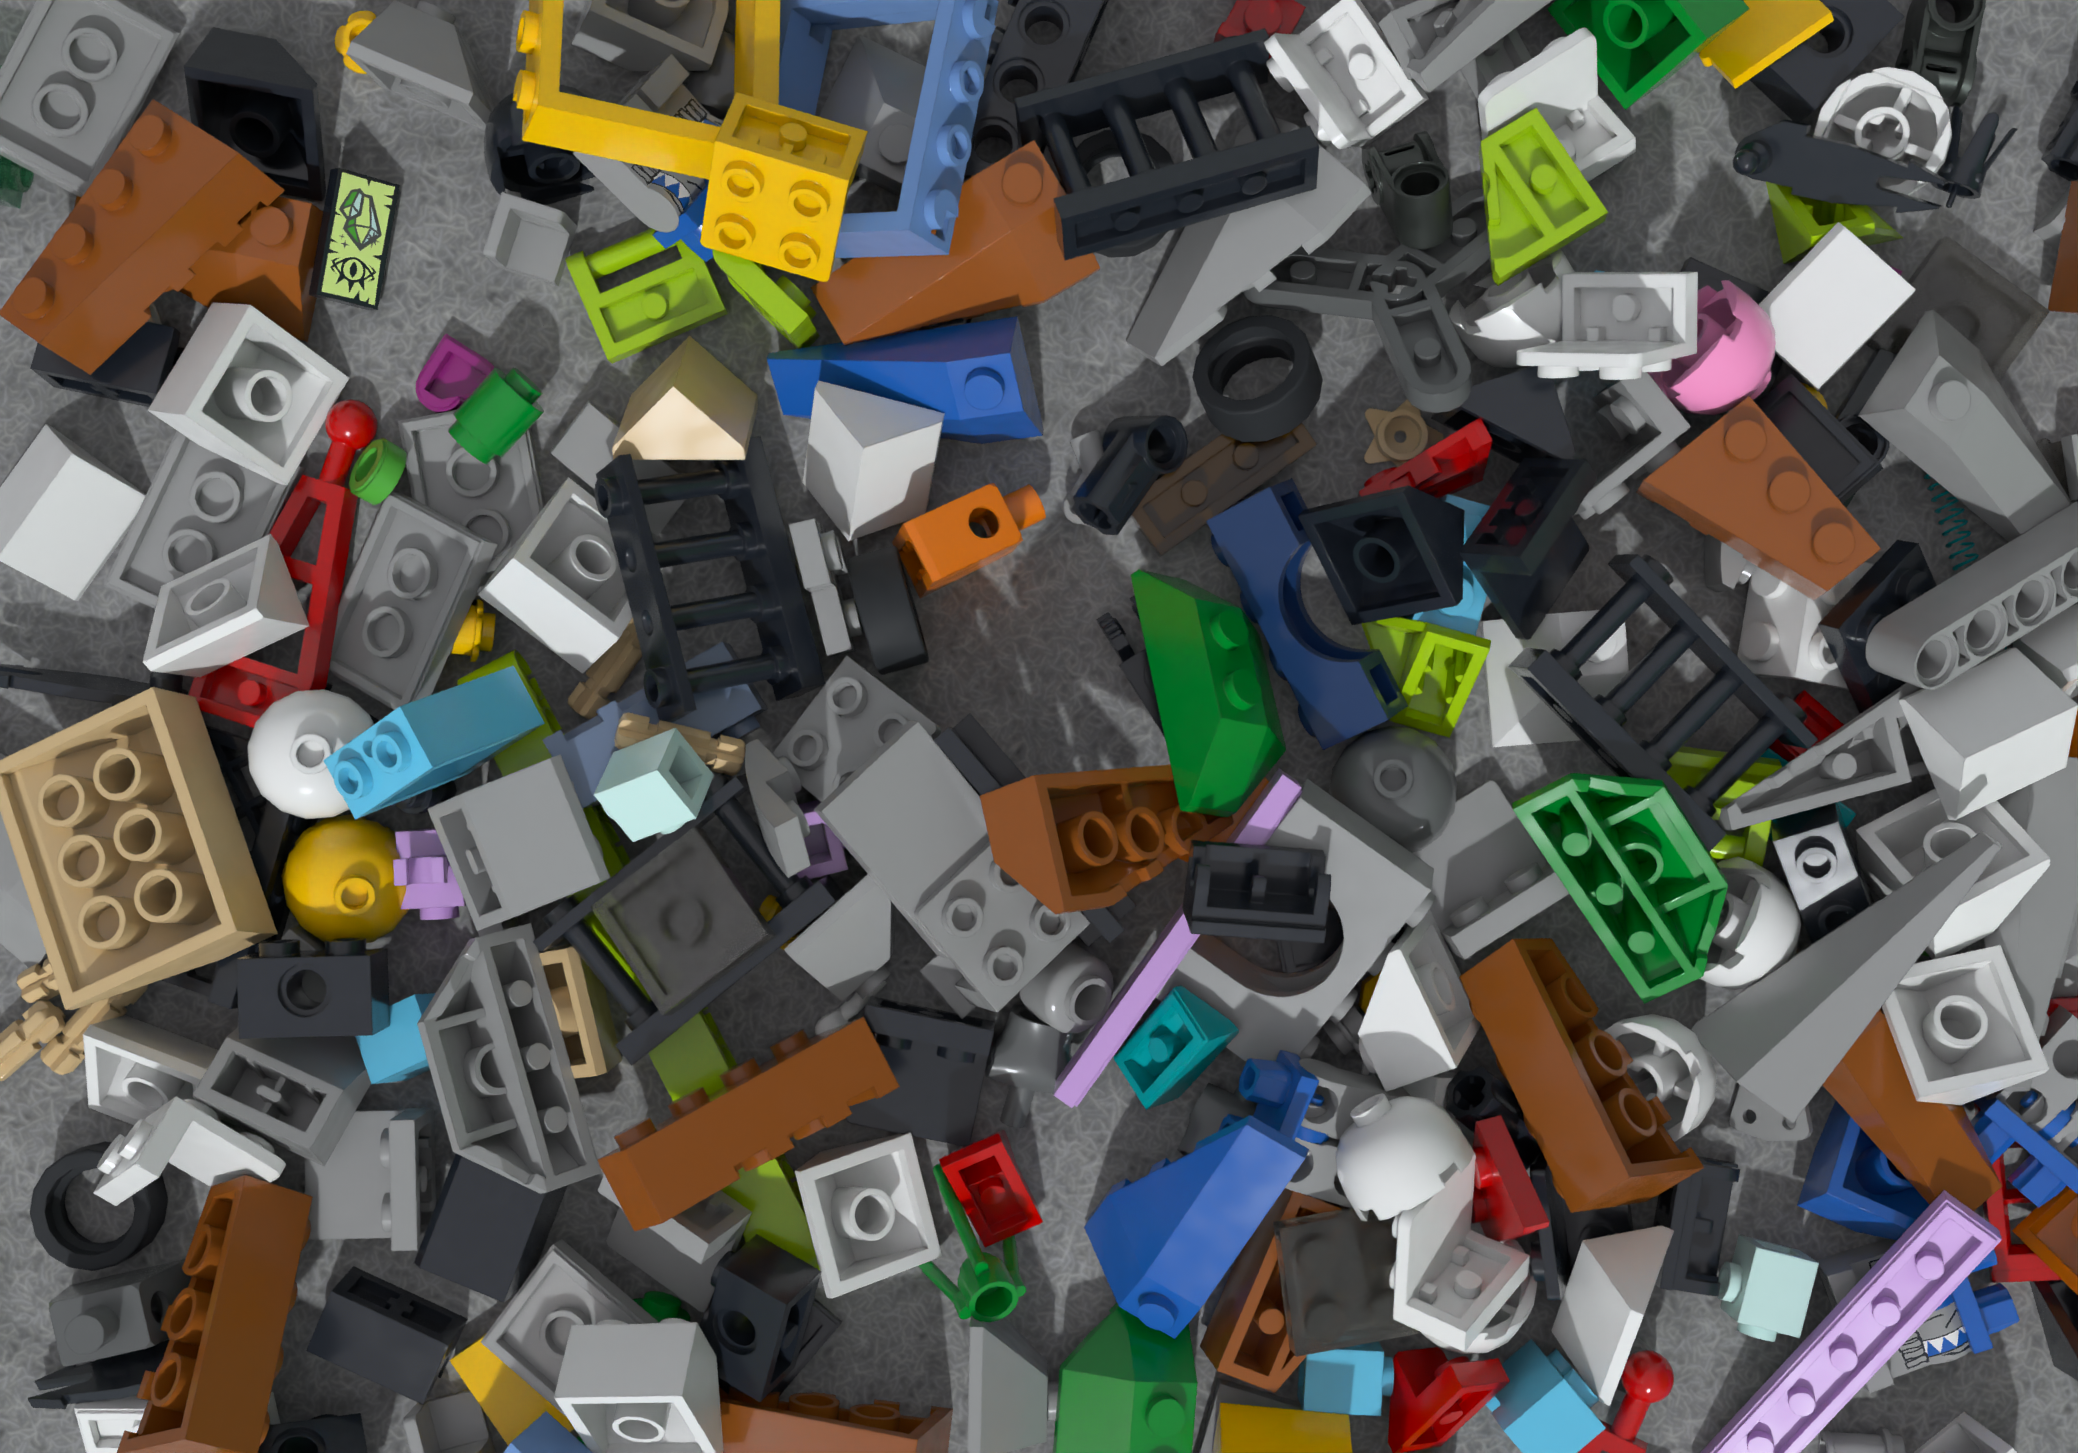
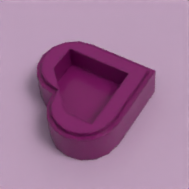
[416,333,496,413]

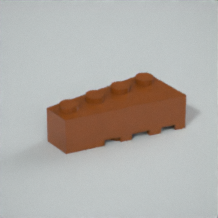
[0,99,285,375]
[1459,938,1705,1213]
[597,1017,900,1232]
[719,1387,953,1453]

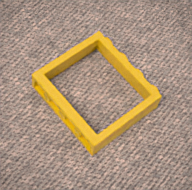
[513,0,780,180]

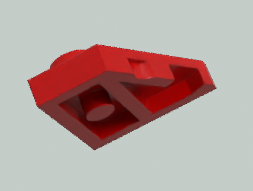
[1358,418,1493,499]
[1471,1115,1550,1243]

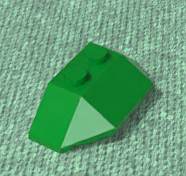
[1131,569,1286,817]
[1512,773,1728,1004]
[1053,1302,1198,1453]

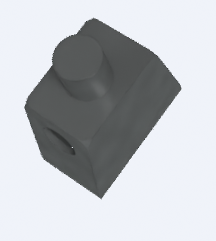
[49,1259,192,1366]

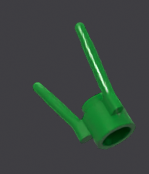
[918,1164,1027,1322]

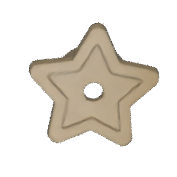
[1364,399,1444,467]

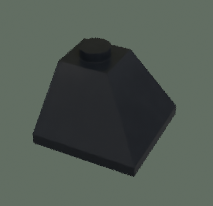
[184,27,326,201]

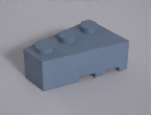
[542,642,768,808]

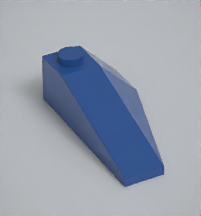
[767,316,1044,444]
[1797,1101,1964,1240]
[1084,1115,1309,1339]

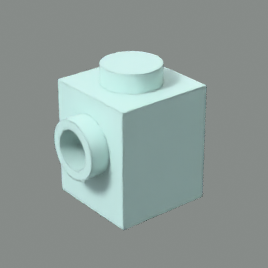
[594,728,714,842]
[1717,1235,1819,1342]

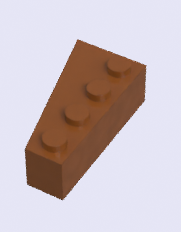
[117,1175,313,1453]

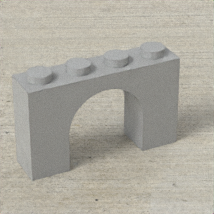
[1156,778,1436,1061]

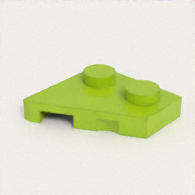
[1479,108,1608,286]

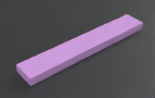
[1054,768,1302,1108]
[1700,1190,2002,1453]

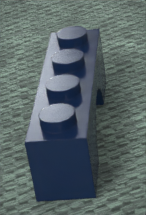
[1206,478,1408,750]

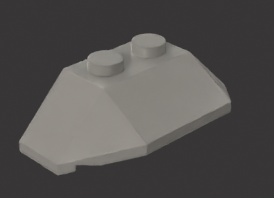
[417,923,601,1194]

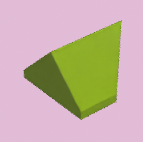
[1766,182,1903,264]
[1362,617,1491,738]

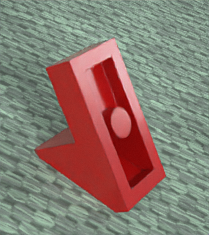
[939,1130,1043,1248]
[1388,1347,1510,1453]

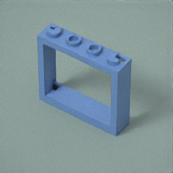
[779,0,999,258]

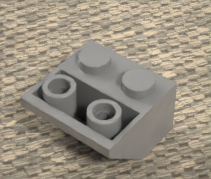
[427,755,610,931]
[192,1027,371,1167]

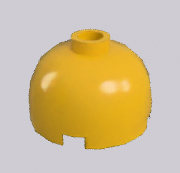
[282,814,409,943]

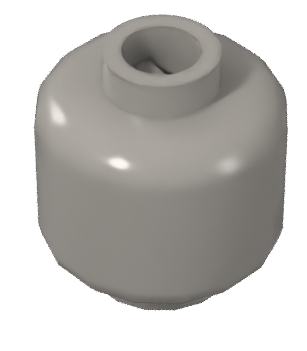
[1019,942,1114,1033]

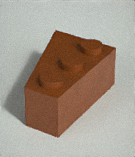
[1636,396,1881,600]
[1200,1188,1397,1393]

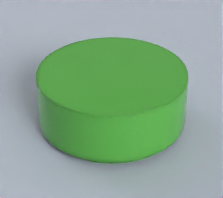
[349,438,407,505]

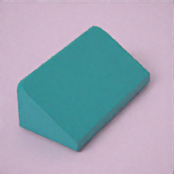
[1113,985,1239,1110]

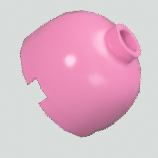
[1647,280,1776,415]

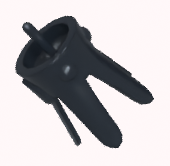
[1931,105,2018,208]

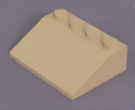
[0,687,278,1010]

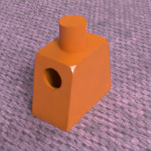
[892,483,1046,599]

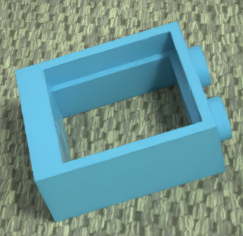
[323,666,545,819]

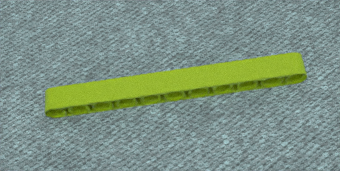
[457,649,819,1270]

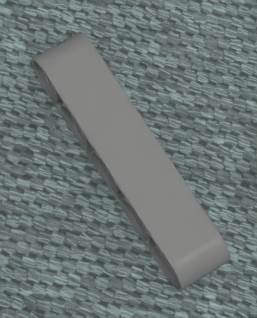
[1866,502,2078,690]

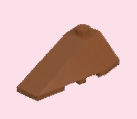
[810,140,1100,346]
[74,196,323,342]
[980,764,1234,914]
[1823,1007,2002,1211]

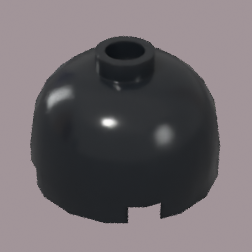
[484,85,596,205]

